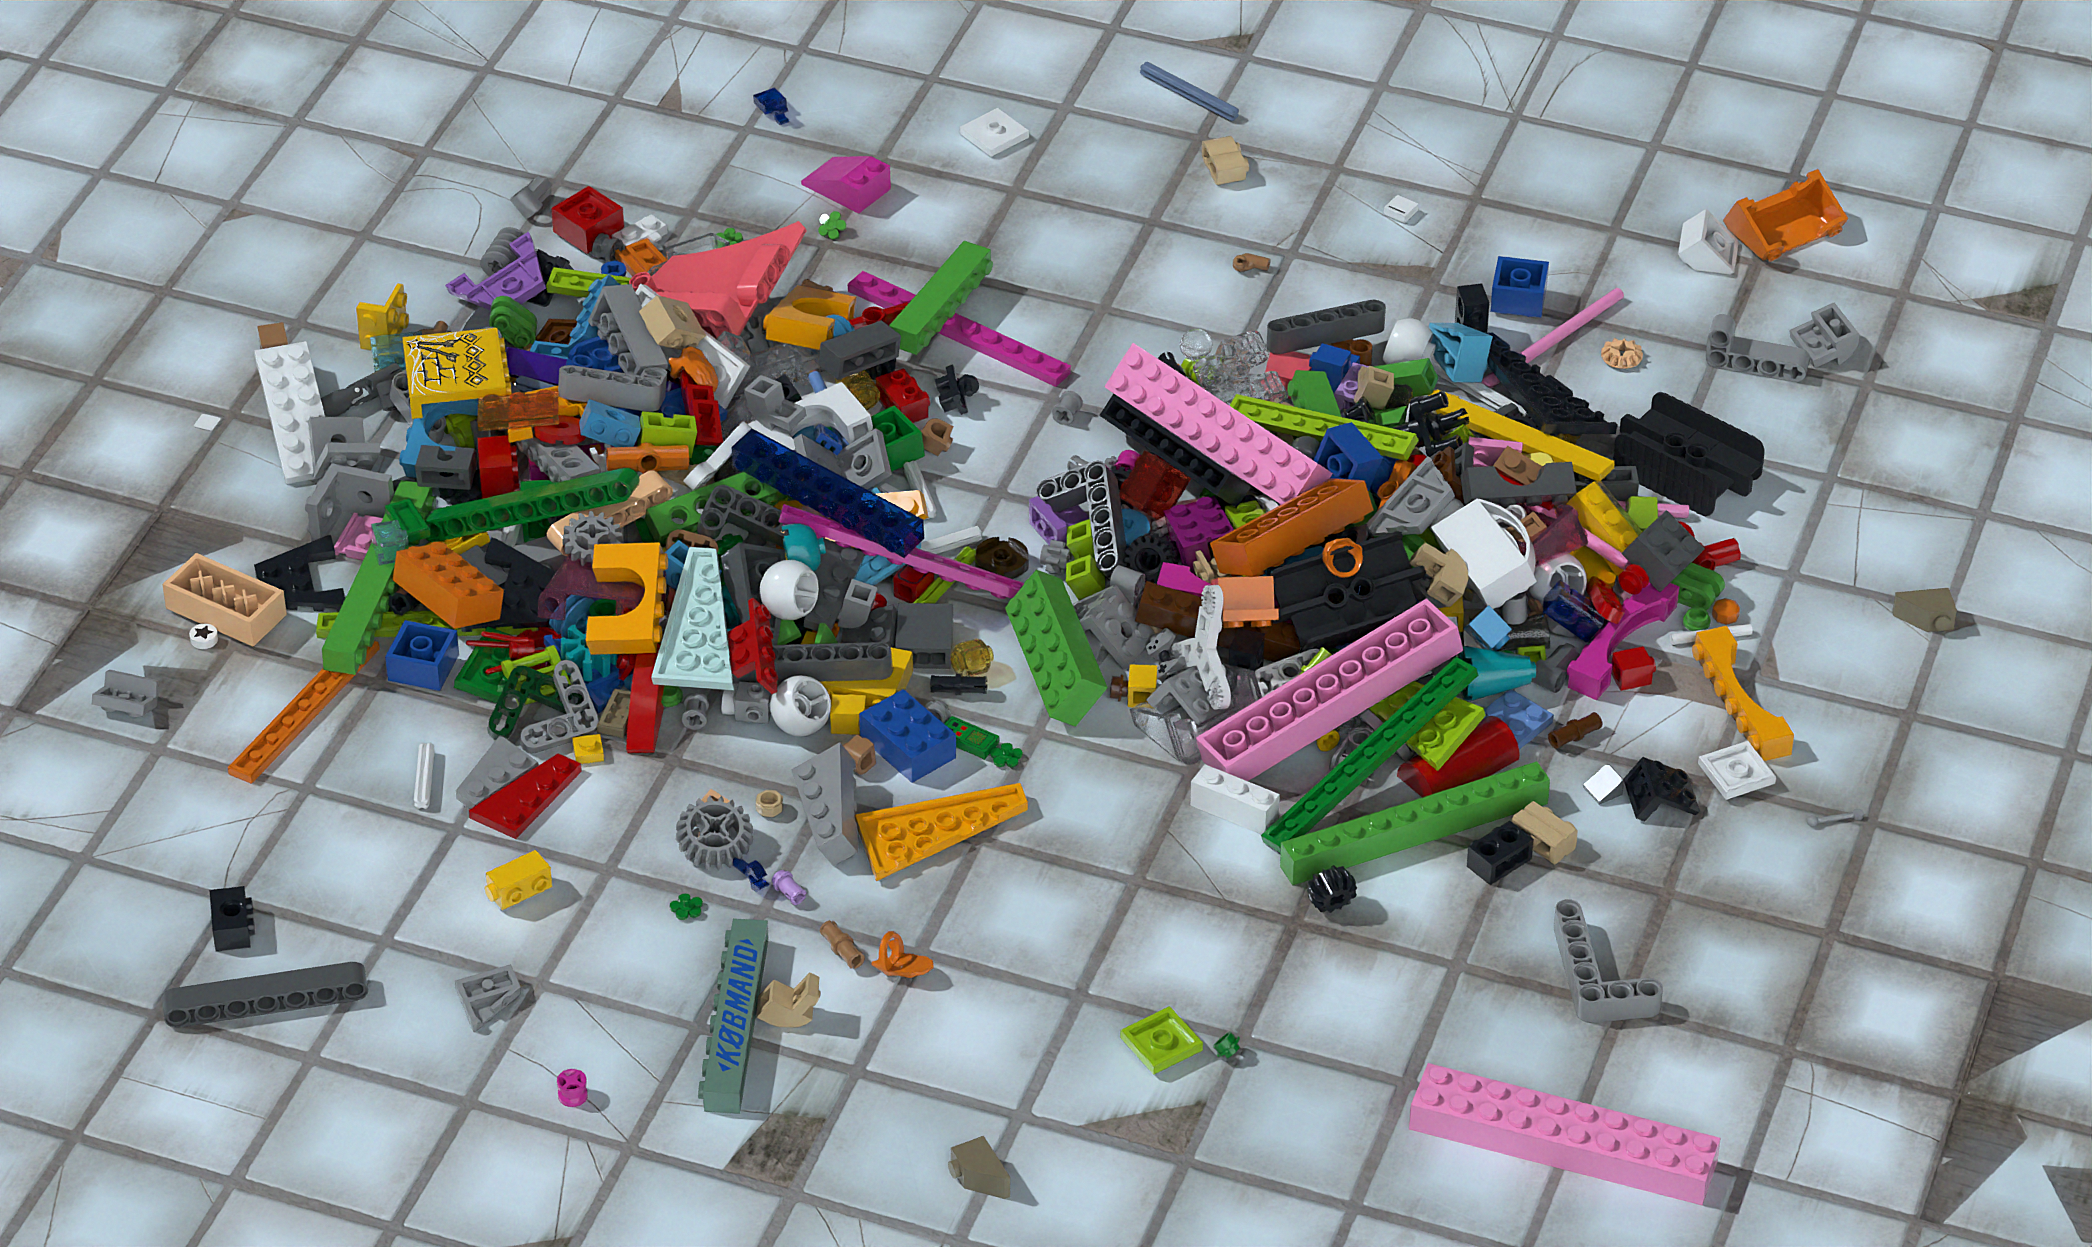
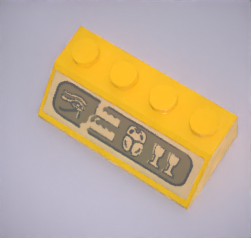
[1563,481,1642,578]

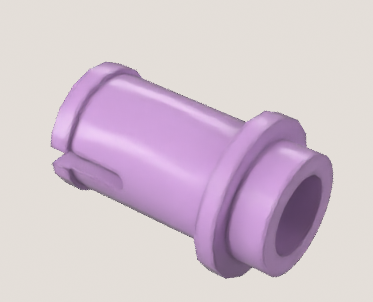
[772,870,807,905]

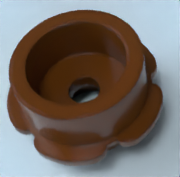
[1110,674,1128,702]

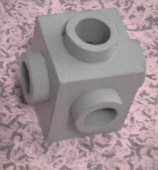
[734,681,772,724]

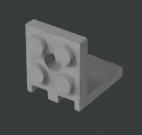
[308,417,381,479]
[793,428,892,497]
[305,463,394,542]
[1073,584,1155,670]

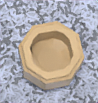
[756,790,783,817]

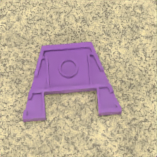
[445,232,546,311]

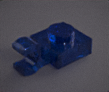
[753,87,789,125]

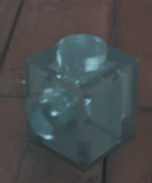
[371,520,408,565]

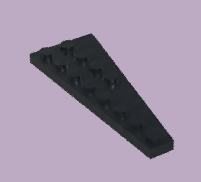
[1483,332,1618,436]

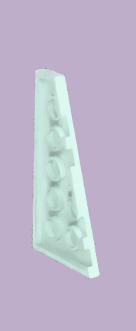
[651,547,734,690]

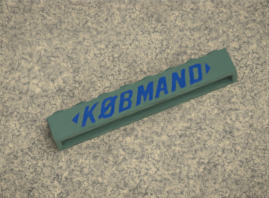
[698,918,769,1114]

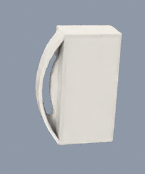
[1431,499,1537,609]

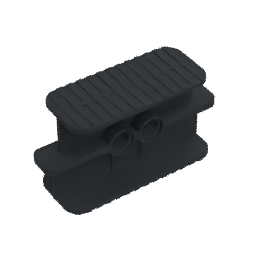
[1613,392,1765,516]
[1270,531,1426,653]

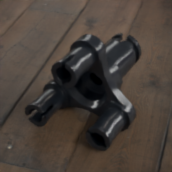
[1392,391,1469,457]

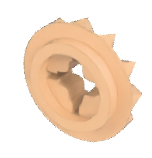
[1601,337,1643,369]

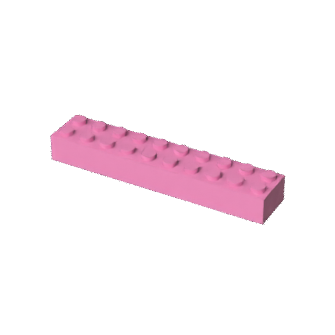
[1104,343,1333,505]
[1196,599,1463,781]
[1409,1063,1721,1206]

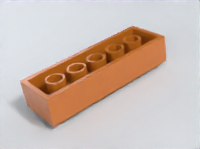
[1210,478,1374,577]

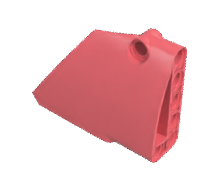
[629,221,807,345]

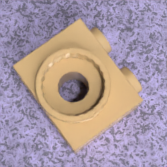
[639,295,706,350]

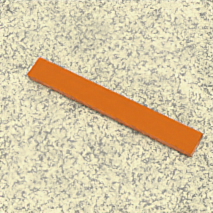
[228,641,380,784]

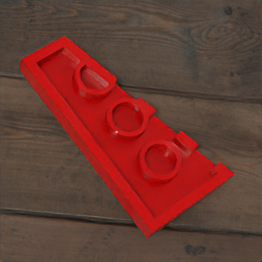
[469,753,582,839]

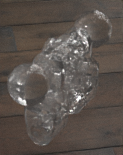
[1180,329,1288,405]

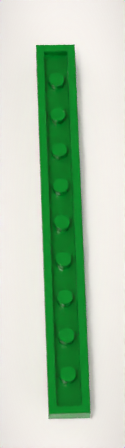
[1261,657,1479,853]

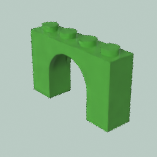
[1355,358,1439,428]

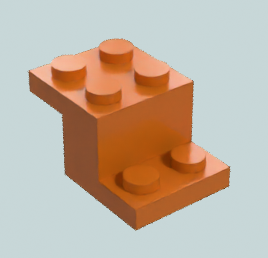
[1211,576,1279,628]

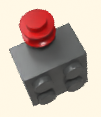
[1619,510,1705,595]

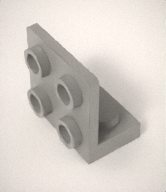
[1146,666,1228,725]

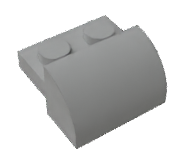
[1789,303,1859,368]

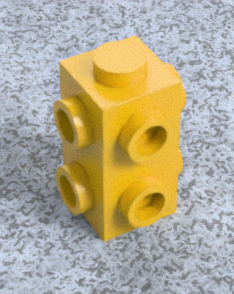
[484,850,552,910]

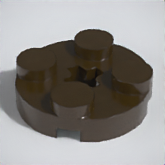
[975,537,1029,579]

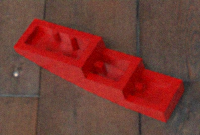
[679,370,723,446]
[626,643,665,753]

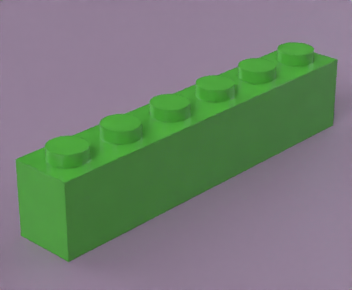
[889,241,993,355]

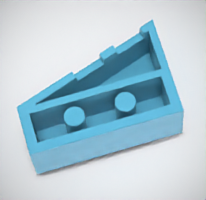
[1429,323,1493,383]

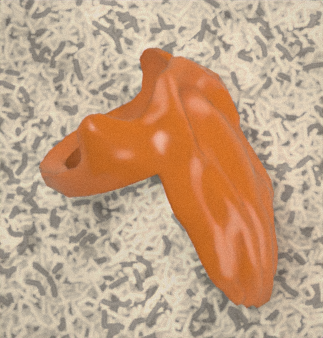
[668,346,719,392]
[1322,538,1363,578]
[871,931,934,978]

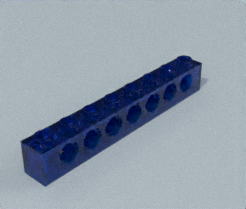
[731,428,924,558]

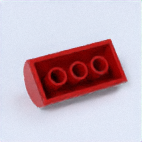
[1397,716,1520,798]

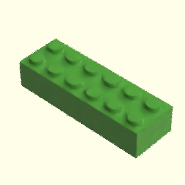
[1005,569,1108,727]

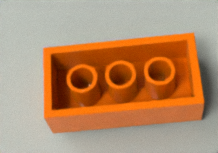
[393,542,504,629]

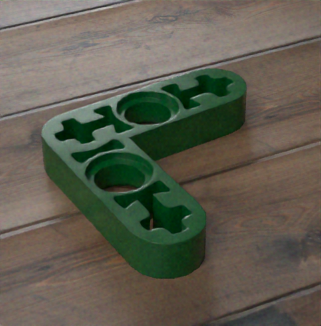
[487,666,584,740]

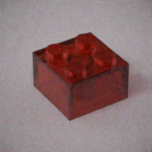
[1119,450,1191,520]

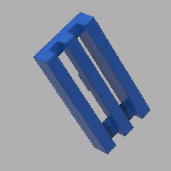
[813,423,843,456]

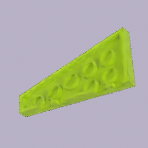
[1366,681,1486,771]

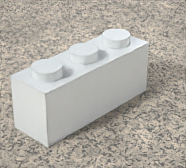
[1190,764,1280,835]

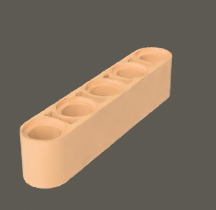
[547,471,673,556]

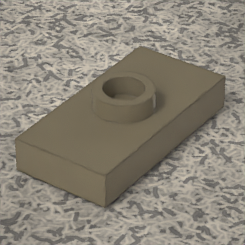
[597,689,631,738]

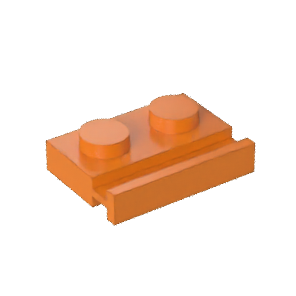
[615,238,668,277]

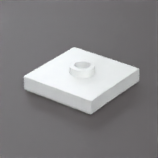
[960,108,1029,157]
[1698,741,1776,800]

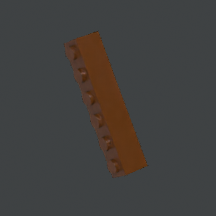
[1135,581,1301,662]

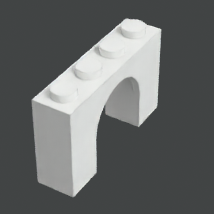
[748,382,873,462]

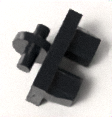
[935,364,979,415]

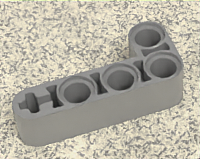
[1706,314,1810,382]
[558,365,667,412]
[1084,565,1145,666]

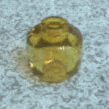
[950,639,994,676]

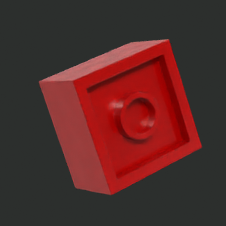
[551,186,624,254]

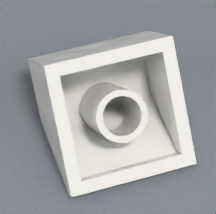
[1678,209,1739,275]

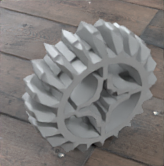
[676,796,753,870]

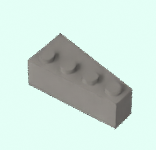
[588,284,668,376]
[791,742,858,866]

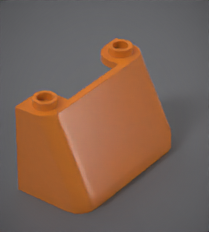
[1723,169,1848,262]

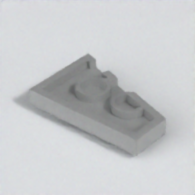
[456,736,538,809]

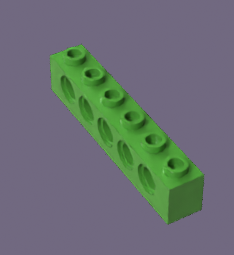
[644,453,807,546]

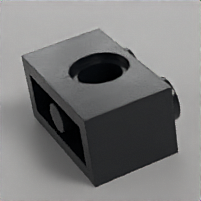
[209,886,255,951]

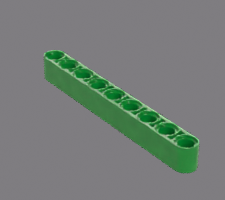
[425,468,640,542]

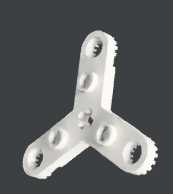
[1170,585,1231,710]

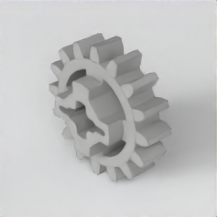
[562,511,622,566]

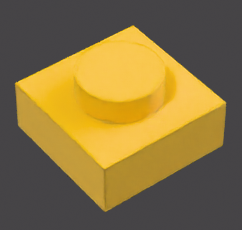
[572,734,604,764]

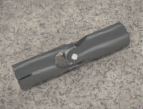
[321,363,402,417]

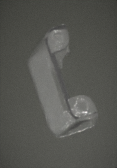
[1129,663,1262,765]

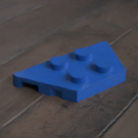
[544,635,633,713]

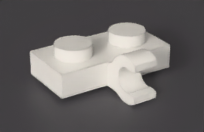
[612,214,668,251]

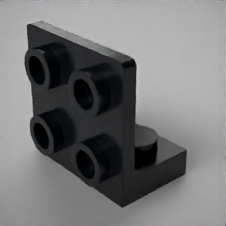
[1623,757,1700,822]

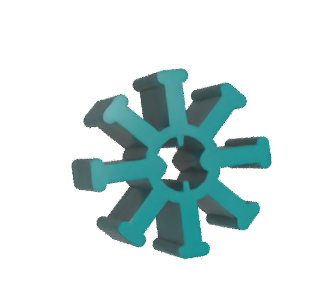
[561,621,617,681]

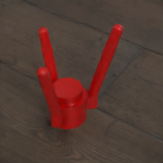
[466,631,535,675]

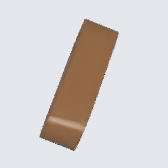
[665,529,718,552]

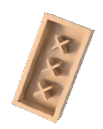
[162,553,287,647]

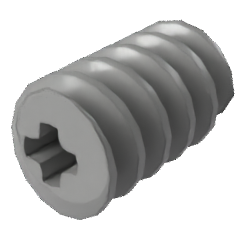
[480,227,524,276]

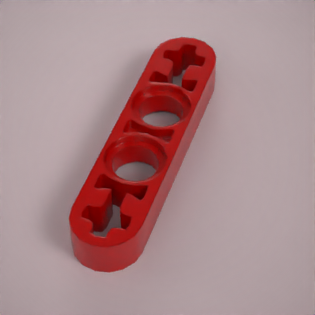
[1586,576,1625,624]

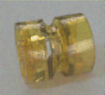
[835,370,880,411]

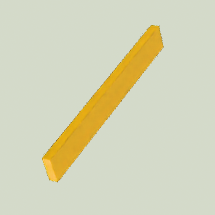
[1431,389,1614,481]

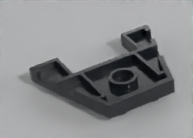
[254,535,345,612]
[461,537,563,632]

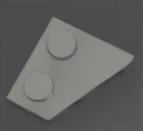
[455,964,521,1032]

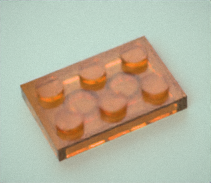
[477,390,560,431]

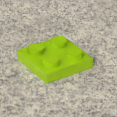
[1120,1006,1203,1075]

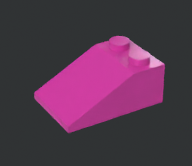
[801,156,891,214]

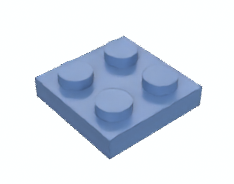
[1484,690,1554,750]

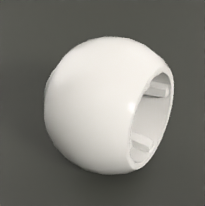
[1383,318,1436,365]
[1528,551,1587,609]
[760,560,819,620]
[770,675,831,737]

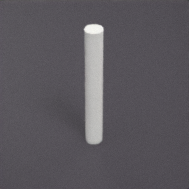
[1670,624,1753,645]

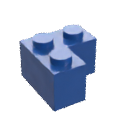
[1309,343,1360,394]

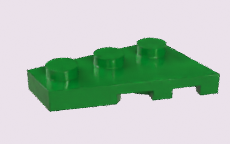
[454,627,512,705]

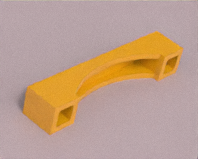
[1692,625,1794,761]

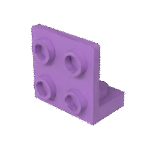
[1029,496,1090,549]

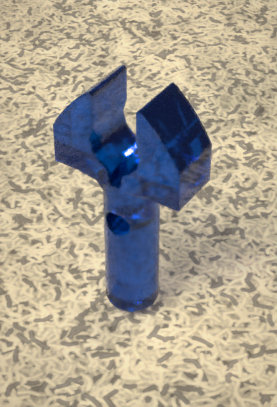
[732,857,769,892]

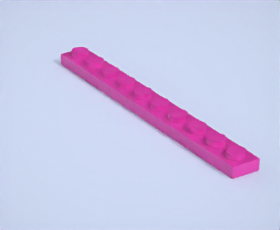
[848,271,1071,387]
[779,504,1024,599]

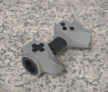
[1146,628,1185,683]

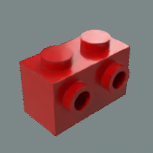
[876,368,930,423]

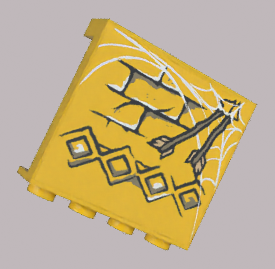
[402,327,512,419]

